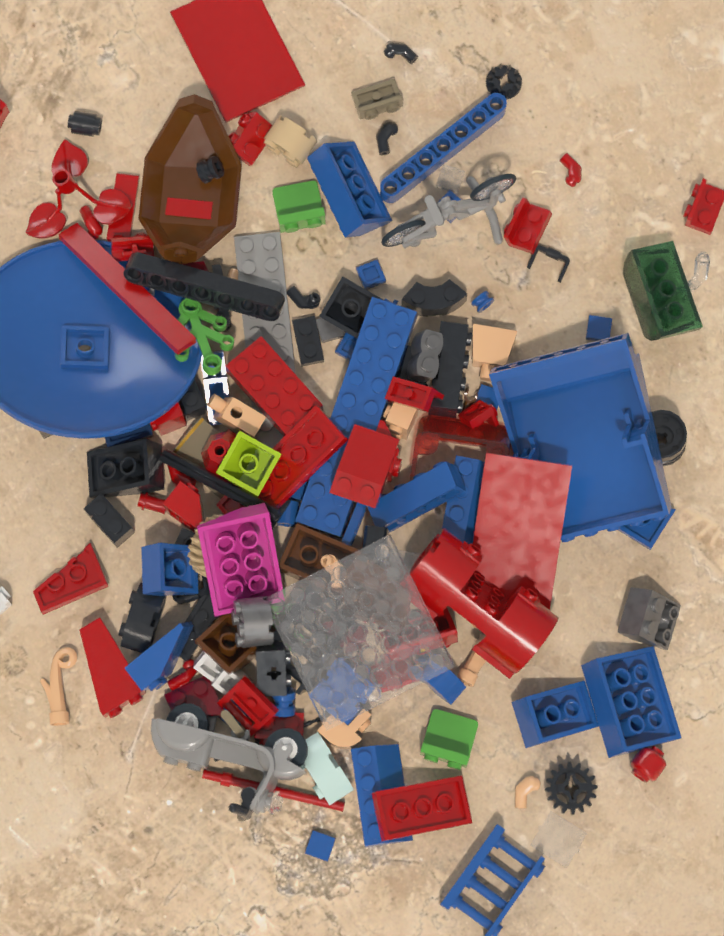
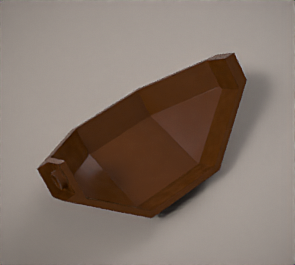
[138,94,242,264]

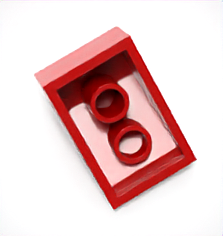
[329,424,400,508]

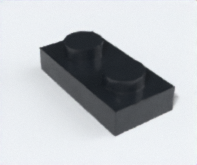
[292,316,324,367]

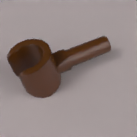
[462,387,478,411]

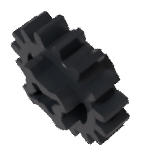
[544,762,598,815]

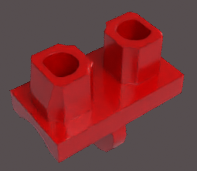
[111,233,154,262]

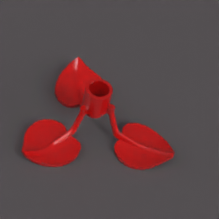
[25,139,132,238]

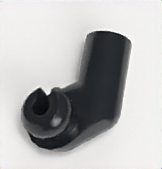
[383,42,418,64]

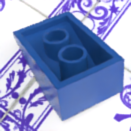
[125,622,194,691]
[511,680,599,748]

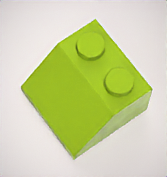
[216,431,281,497]

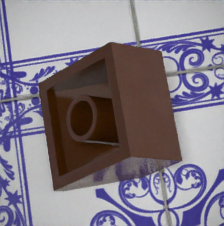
[195,613,256,675]

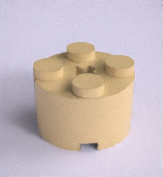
[264,115,317,168]

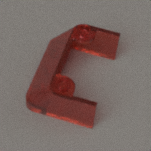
[410,415,511,481]

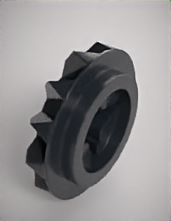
[486,64,522,100]

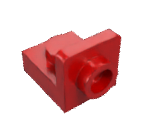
[458,400,499,429]

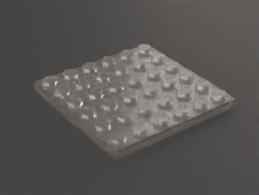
[267,535,456,731]

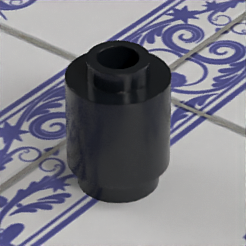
[67,111,102,137]

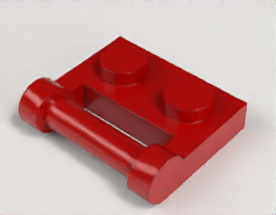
[217,676,279,737]

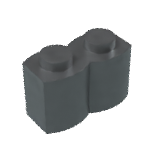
[407,329,443,383]

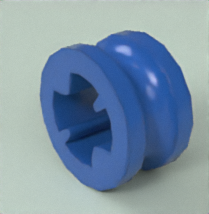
[471,291,495,313]

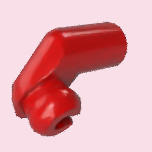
[560,153,582,187]
[167,659,198,691]

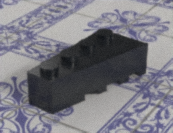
[428,321,472,420]

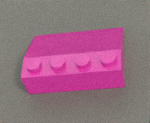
[197,503,285,616]

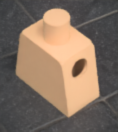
[472,324,517,381]
[207,394,266,437]

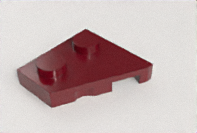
[164,676,224,718]

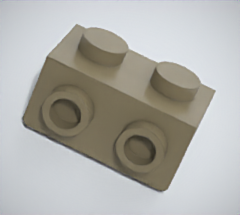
[351,79,403,120]

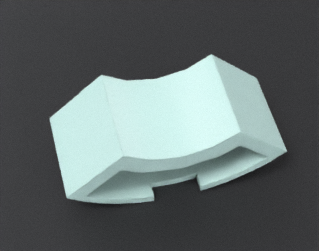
[300,732,354,805]

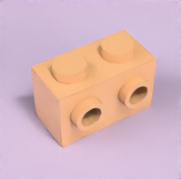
[383,403,418,440]

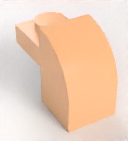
[317,708,371,749]

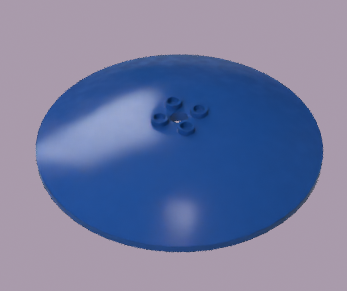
[0,240,202,439]

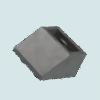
[617,587,681,650]

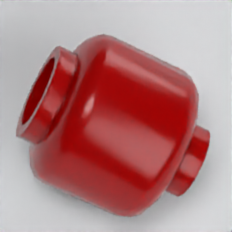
[630,746,667,783]

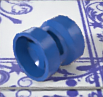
[272,687,296,717]

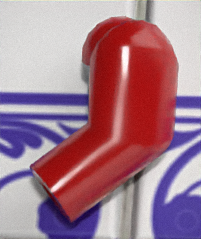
[80,206,103,240]
[167,465,197,486]

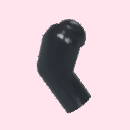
[376,122,398,155]
[286,286,321,309]

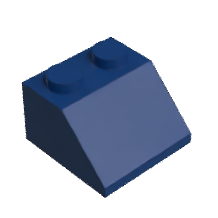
[141,543,198,596]

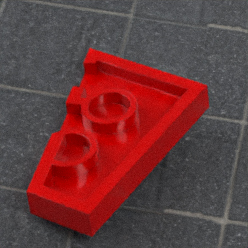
[33,543,109,615]

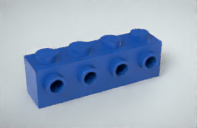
[367,461,466,533]

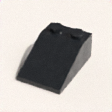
[87,438,164,498]

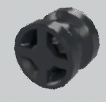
[196,156,224,183]

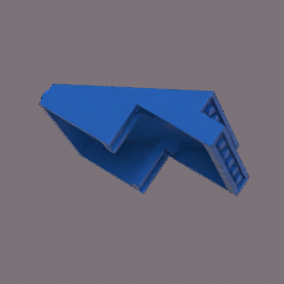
[489,333,672,542]

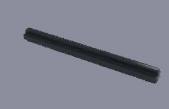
[160,449,281,521]

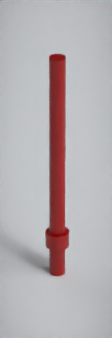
[202,769,345,812]

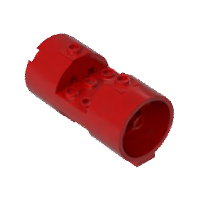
[399,528,559,679]

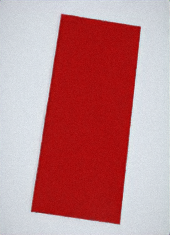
[165,197,213,220]

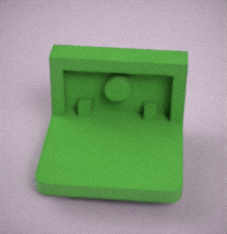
[272,180,326,233]
[420,709,478,770]

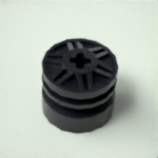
[652,410,687,467]

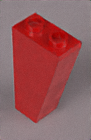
[79,617,146,718]

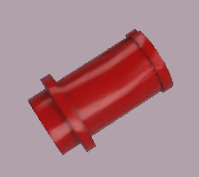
[137,492,166,515]

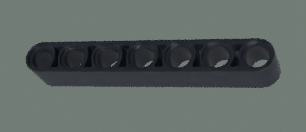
[123,253,285,321]

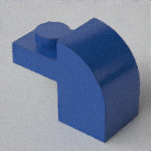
[413,654,466,705]

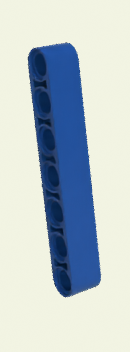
[380,93,507,203]

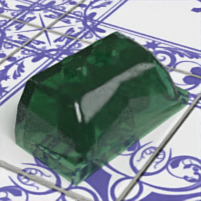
[623,241,703,341]

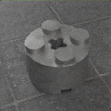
[231,596,274,648]

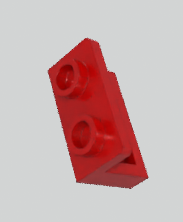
[229,112,273,166]

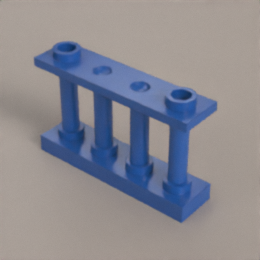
[440,824,546,936]

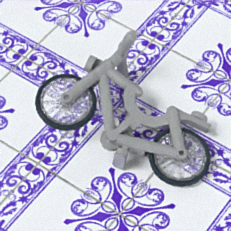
[381,174,516,249]

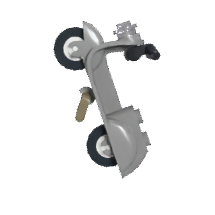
[151,703,308,822]

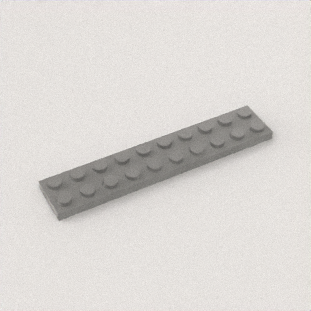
[234,232,295,448]

